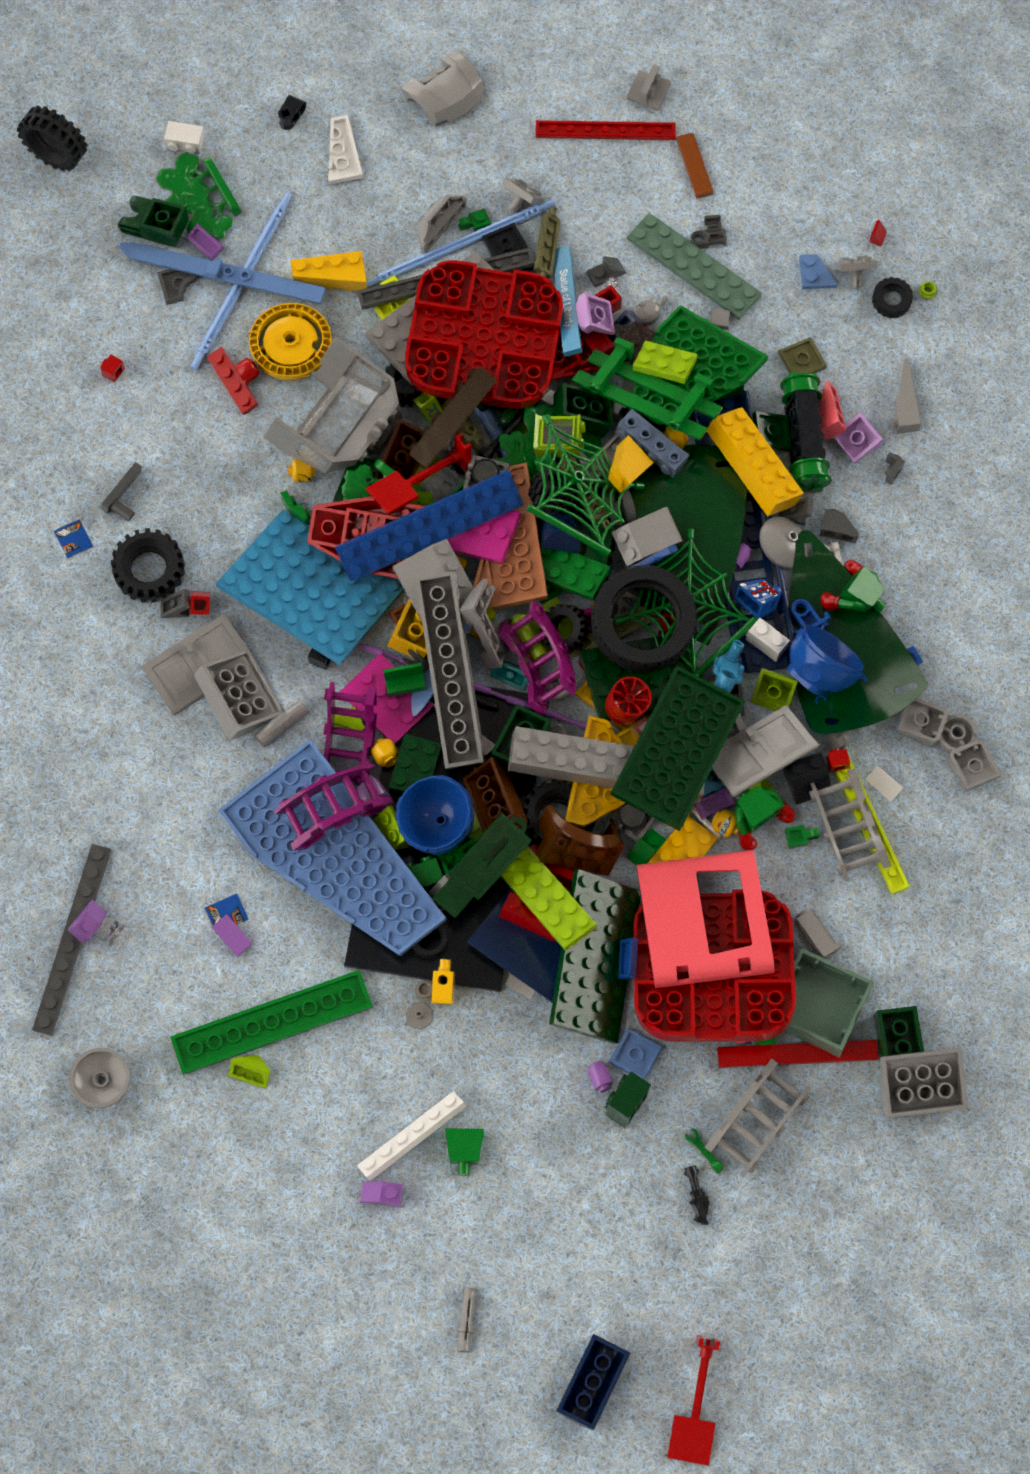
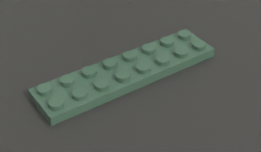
[627,213,762,320]

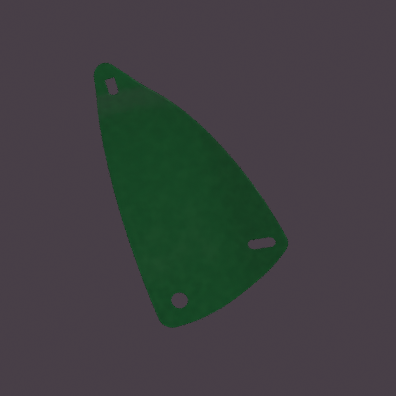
[629,445,747,646]
[790,530,928,734]

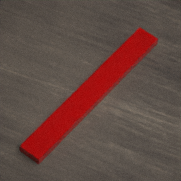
[536,120,676,140]
[717,1040,878,1068]

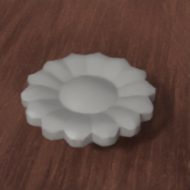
[405,1002,433,1029]

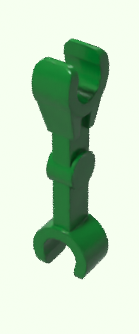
[685,1128,724,1174]

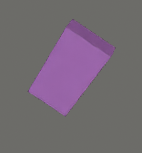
[186,224,224,261]
[693,788,736,820]
[212,914,252,957]

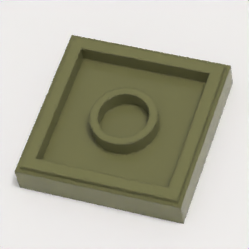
[778,337,827,374]

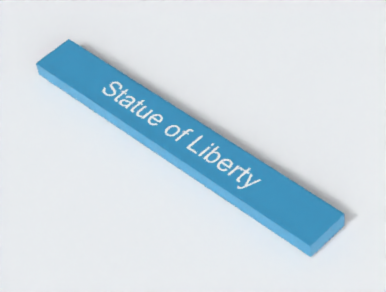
[554,245,582,357]

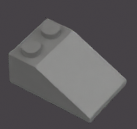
[612,507,683,566]

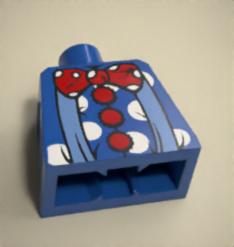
[734,579,782,619]

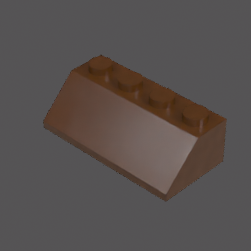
[373,418,423,484]
[463,757,528,832]

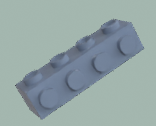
[616,409,689,478]

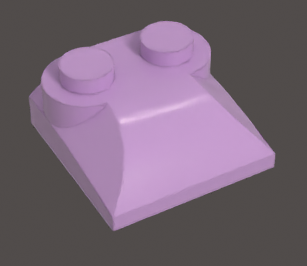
[576,292,615,335]
[833,412,884,464]

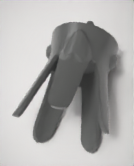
[402,649,429,673]

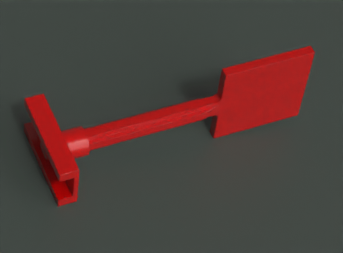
[366,433,472,515]
[667,1335,720,1466]

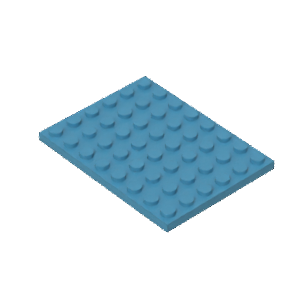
[216,510,404,666]

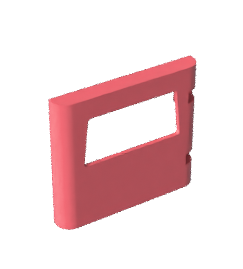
[636,850,775,988]

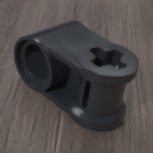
[278,95,306,130]

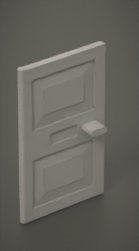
[141,613,257,716]
[712,705,819,797]

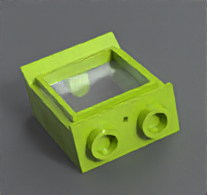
[533,414,585,457]

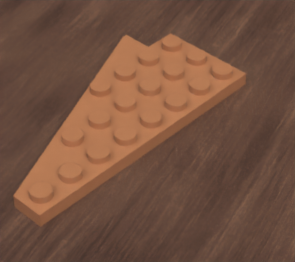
[473,462,548,610]

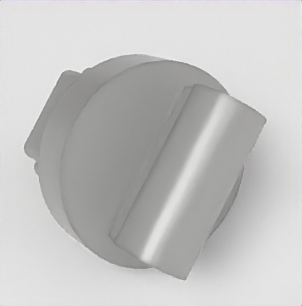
[826,731,851,749]

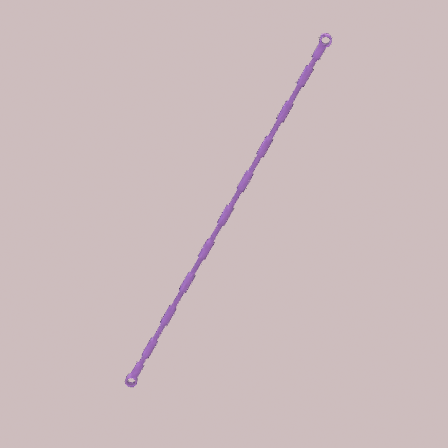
[357,643,616,734]

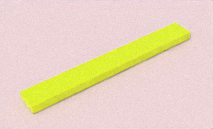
[834,757,910,895]

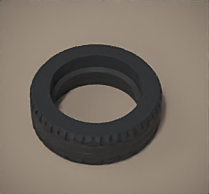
[591,565,697,673]

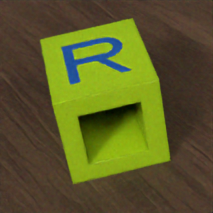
[413,393,443,424]

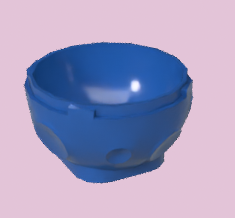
[787,624,864,696]
[396,775,474,855]

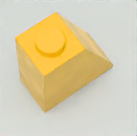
[608,435,654,493]

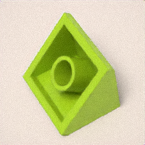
[750,668,798,711]

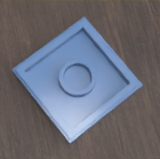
[608,1028,663,1080]

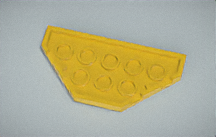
[564,715,625,828]

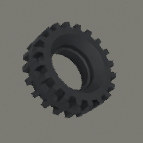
[17,105,88,171]
[111,528,185,603]
[522,779,596,846]

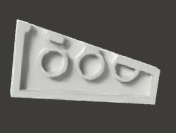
[328,115,363,185]

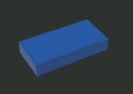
[618,938,638,980]

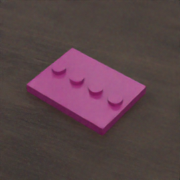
[447,510,522,564]
[340,653,434,745]

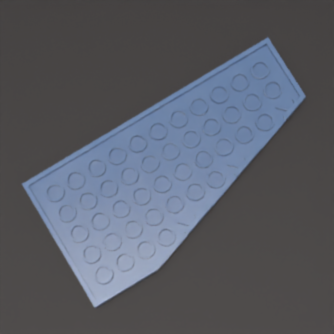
[218,739,447,956]

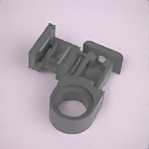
[690,214,727,249]

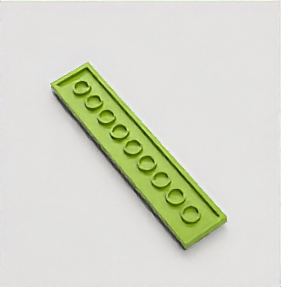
[468,807,597,951]

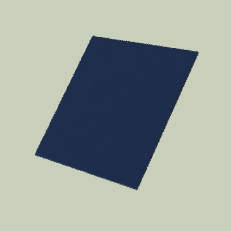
[467,888,561,1003]

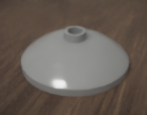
[759,516,809,569]
[69,1047,131,1108]

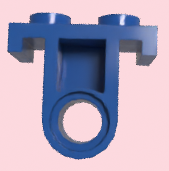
[791,599,831,636]

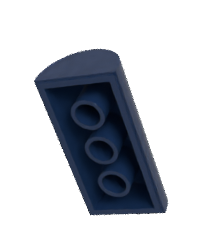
[539,507,580,553]
[556,1334,631,1431]

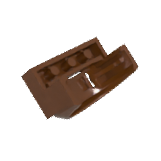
[536,805,625,876]

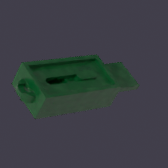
[432,812,532,918]

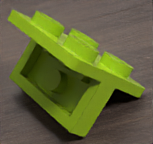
[373,806,411,850]

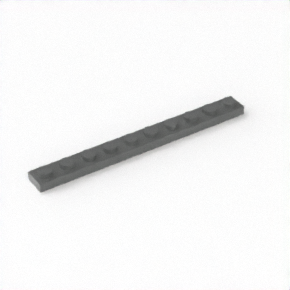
[357,248,535,310]
[32,844,111,1036]

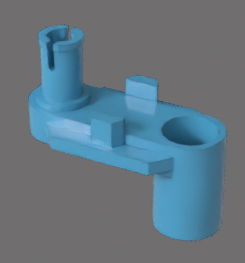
[713,640,744,693]

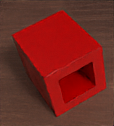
[190,591,210,615]

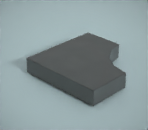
[157,269,197,305]

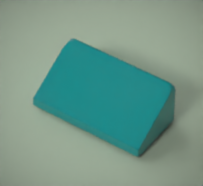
[490,659,529,691]

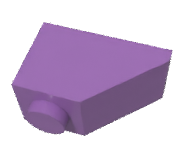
[67,900,107,943]
[360,1181,403,1208]

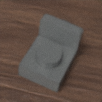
[885,452,905,485]

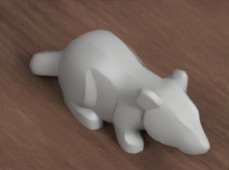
[627,295,668,325]

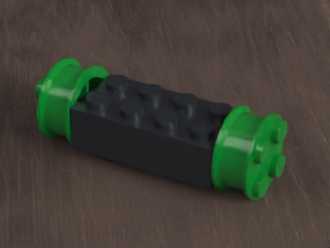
[780,372,832,492]

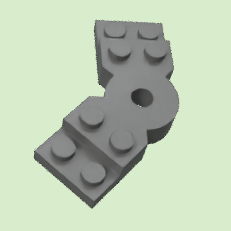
[896,698,1001,792]

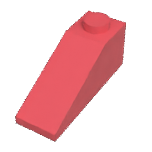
[819,380,847,440]

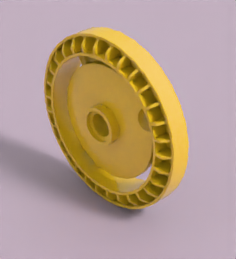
[249,303,332,381]

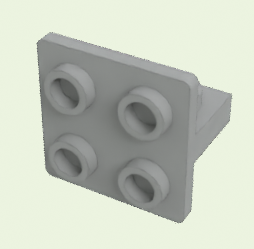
[627,64,671,110]

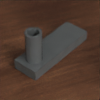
[102,462,141,521]

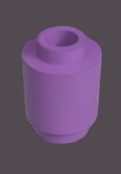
[734,542,751,571]
[588,1061,614,1092]

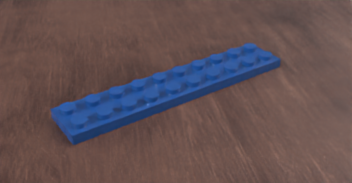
[335,470,524,582]

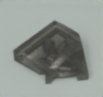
[614,320,655,362]

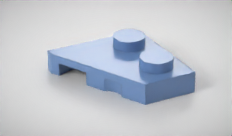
[799,254,837,289]

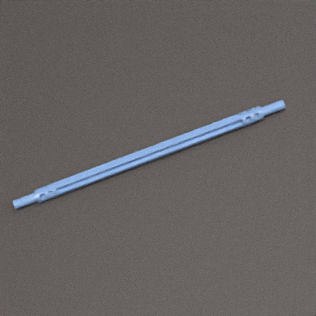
[190,192,292,370]
[366,199,556,288]

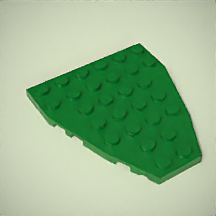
[633,305,768,425]

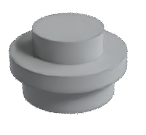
[415,981,432,1001]

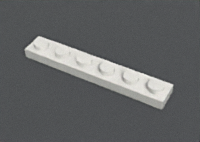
[357,1091,466,1182]

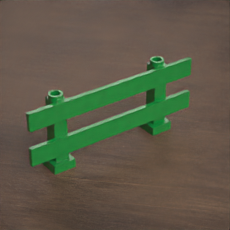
[572,337,722,441]

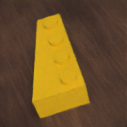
[290,251,367,291]

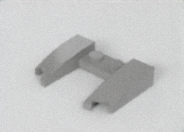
[459,578,511,669]

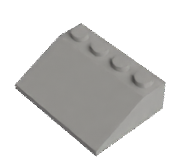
[393,539,474,621]
[194,649,283,741]
[881,1048,968,1118]

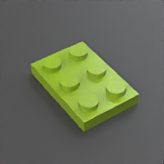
[633,341,697,384]

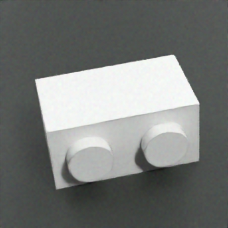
[164,121,205,154]
[746,618,790,662]

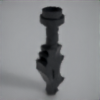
[684,1165,710,1225]

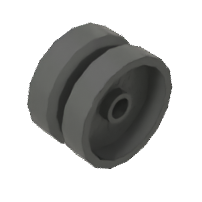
[601,489,637,531]

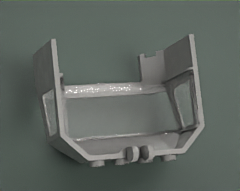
[264,336,399,474]

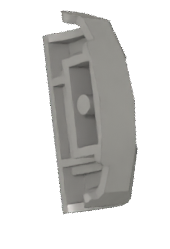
[401,50,486,127]

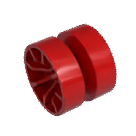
[605,677,651,725]

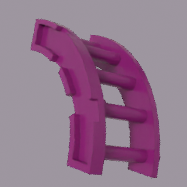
[497,600,577,716]
[323,682,377,786]
[274,763,394,850]

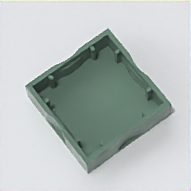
[784,948,874,1058]

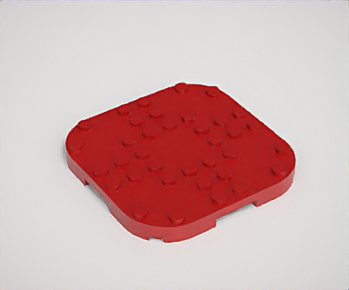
[405,260,563,409]
[634,889,796,1042]

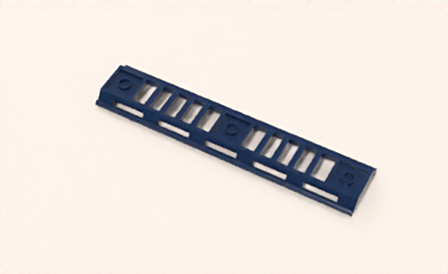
[693,391,795,673]

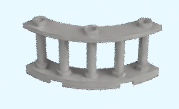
[809,768,891,882]
[705,1059,811,1178]

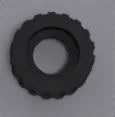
[872,277,913,318]

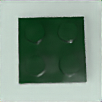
[752,411,792,452]

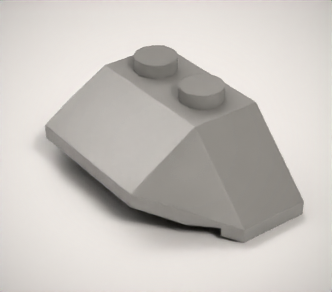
[417,195,467,254]

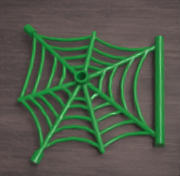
[526,414,644,556]
[614,529,758,677]

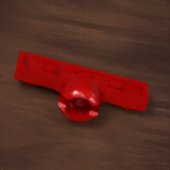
[207,347,260,415]

